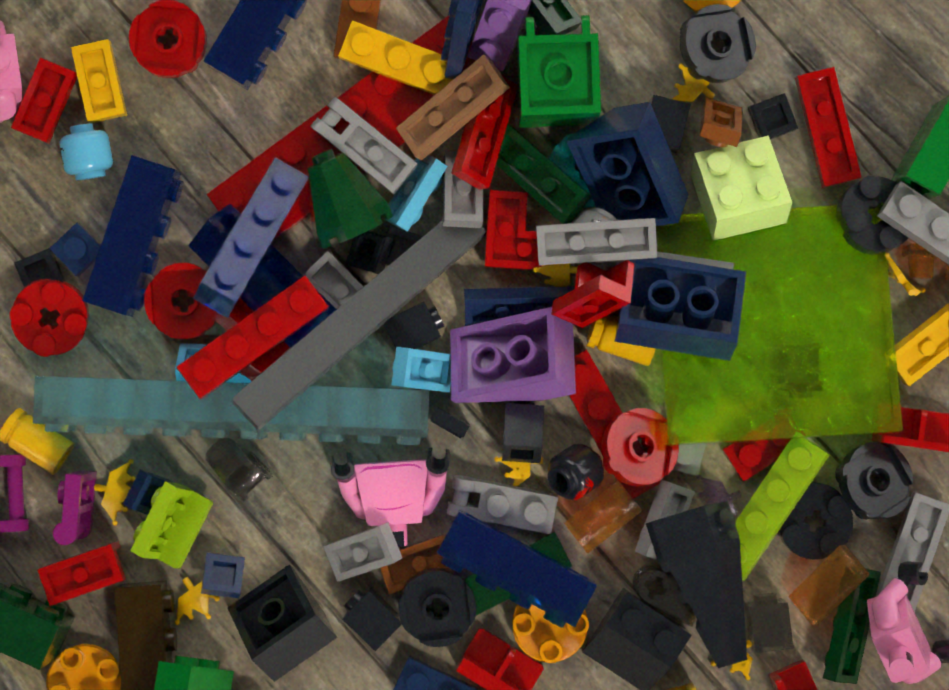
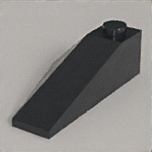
[646,501,747,668]

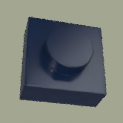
[49,222,106,277]
[123,469,173,515]
[201,552,245,599]

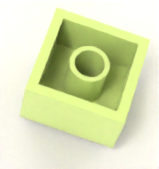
[691,135,792,241]

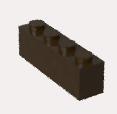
[114,580,177,690]

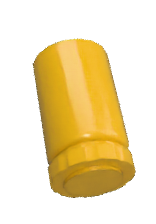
[586,314,656,367]
[0,408,75,475]

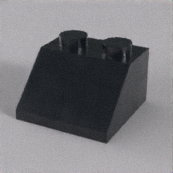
[227,564,337,682]
[582,588,692,690]

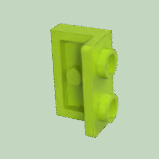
[130,481,213,569]

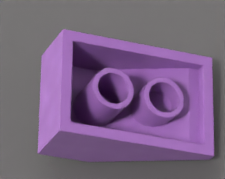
[450,307,576,403]

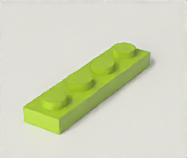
[735,432,830,581]

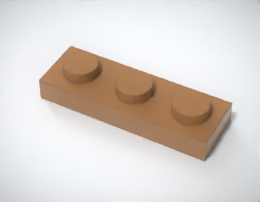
[396,54,510,160]

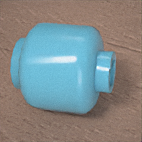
[59,123,113,181]

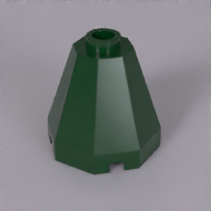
[306,149,394,249]

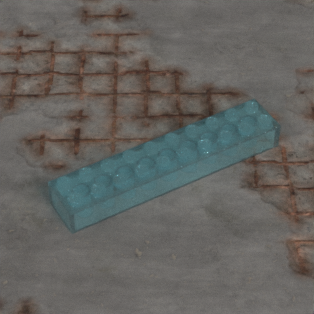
[33,376,431,445]

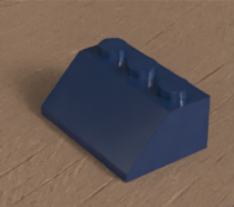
[567,102,689,226]
[614,257,746,361]

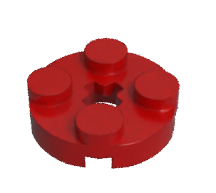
[129,0,207,78]
[144,263,223,339]
[9,279,89,357]
[601,408,679,487]

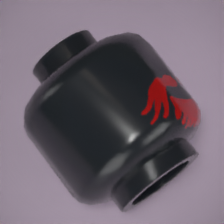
[547,444,604,500]

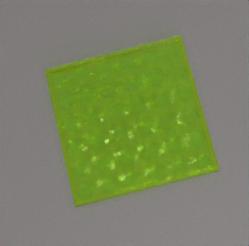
[656,205,903,446]

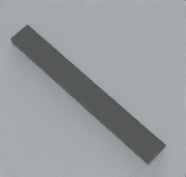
[231,220,487,431]

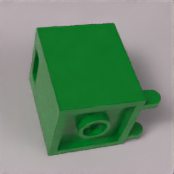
[516,15,601,128]

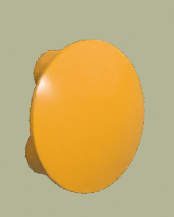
[512,585,589,663]
[46,644,122,690]

